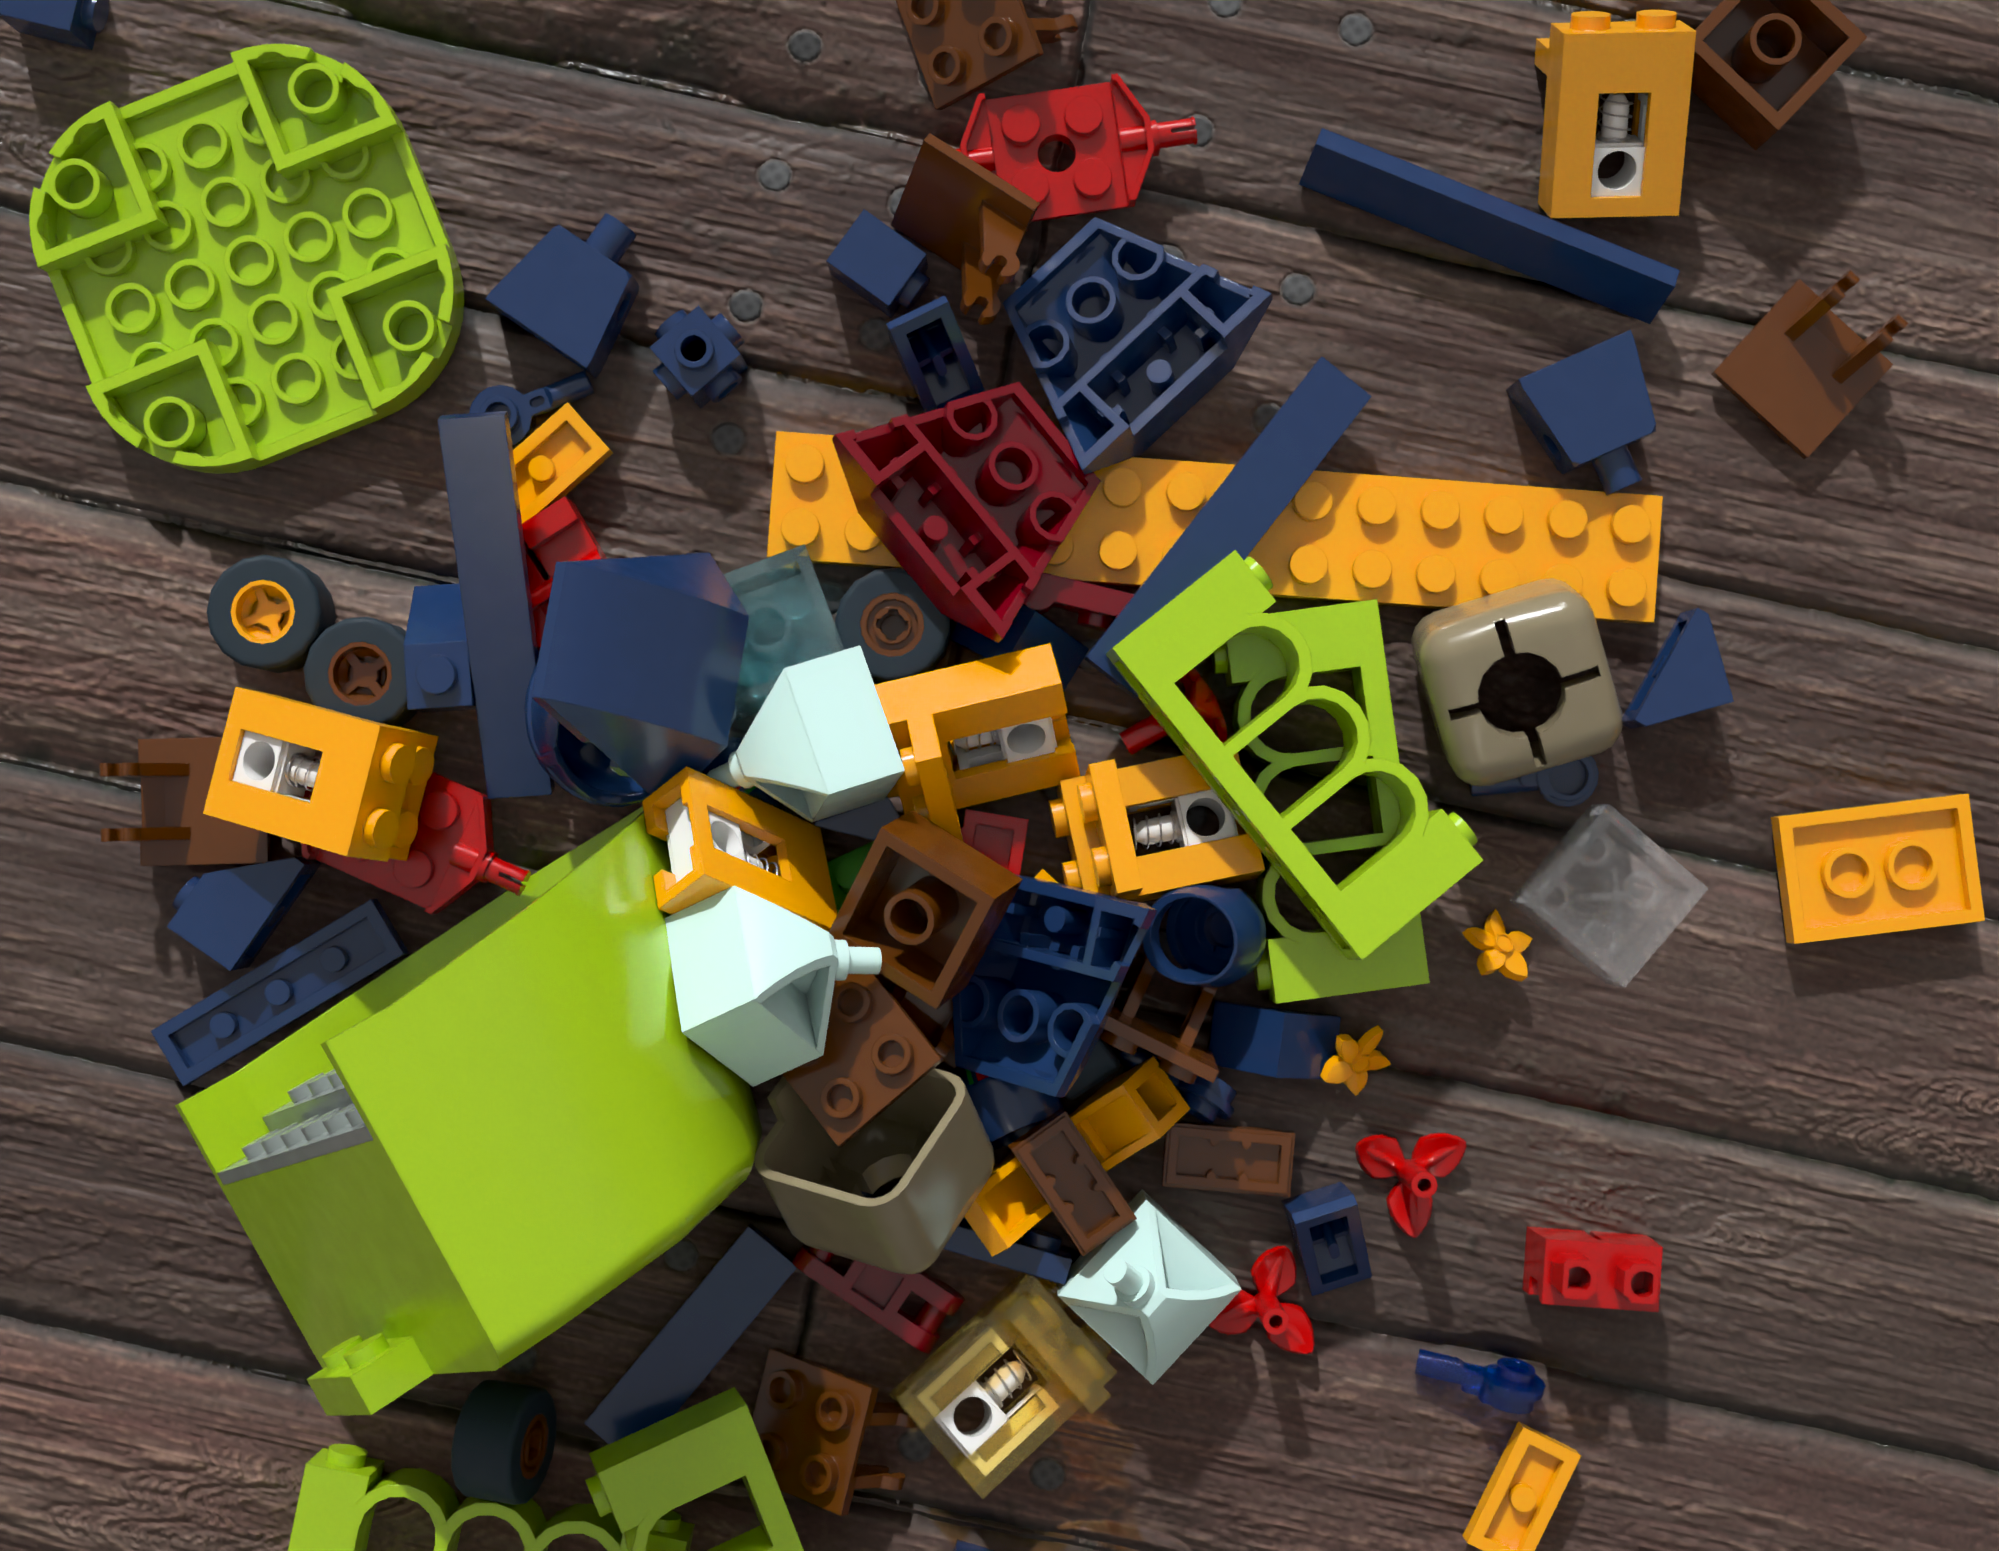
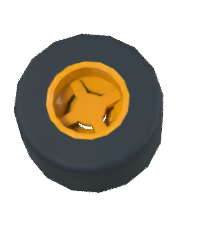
[206,555,336,673]

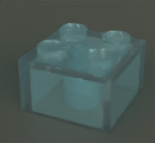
[723,544,845,720]

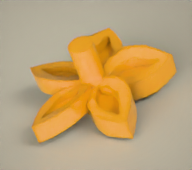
[1462,909,1532,982]
[1320,1025,1391,1096]

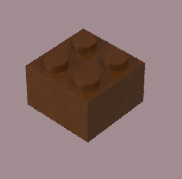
[1691,0,1867,151]
[829,810,1023,1010]

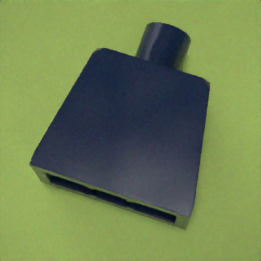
[486,213,640,379]
[1506,330,1656,496]

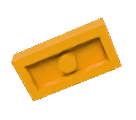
[513,402,613,523]
[1462,1421,1581,1551]

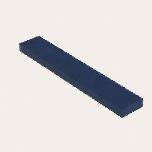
[1298,128,1680,324]
[1084,357,1372,699]
[437,411,555,799]

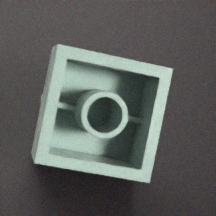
[707,645,905,823]
[665,885,882,1087]
[1056,1189,1242,1385]

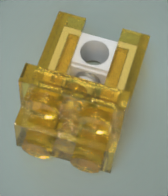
[890,1272,1117,1499]

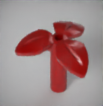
[1119,668,1227,755]
[1355,1132,1467,1238]
[1208,1246,1315,1355]

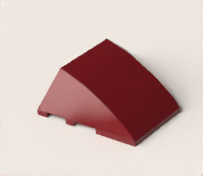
[832,382,1101,643]

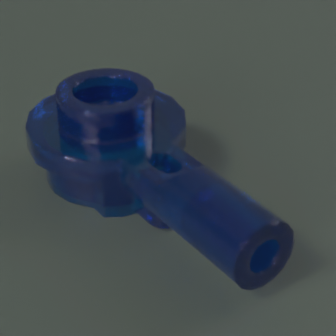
[1415,1349,1546,1414]

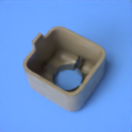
[1411,578,1623,786]
[755,1068,995,1274]

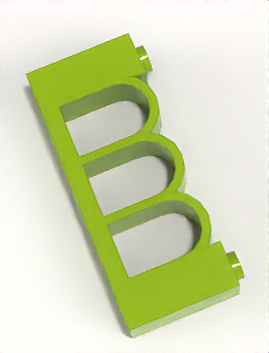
[1106,550,1483,960]
[1211,599,1430,1004]
[585,1387,804,1551]
[288,1444,695,1551]

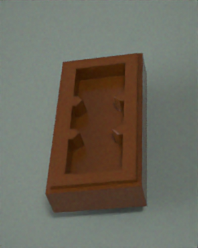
[1008,1108,1137,1257]
[1161,1121,1295,1197]

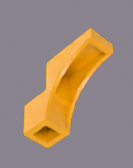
[964,1056,1191,1257]

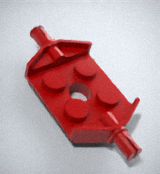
[916,73,1197,222]
[301,771,531,914]

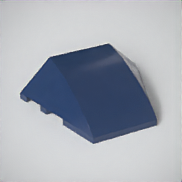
[1003,217,1273,475]
[531,553,749,799]
[952,874,1158,1097]

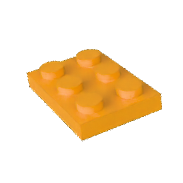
[1771,794,1985,944]

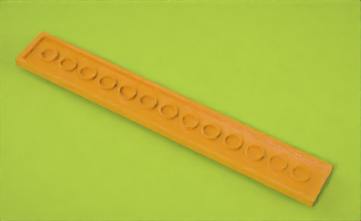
[767,431,1663,624]

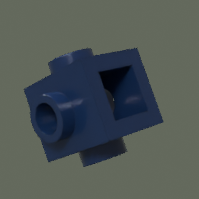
[649,305,748,409]

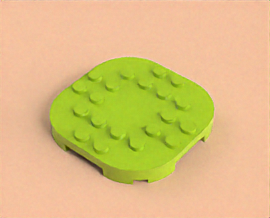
[29,44,464,474]

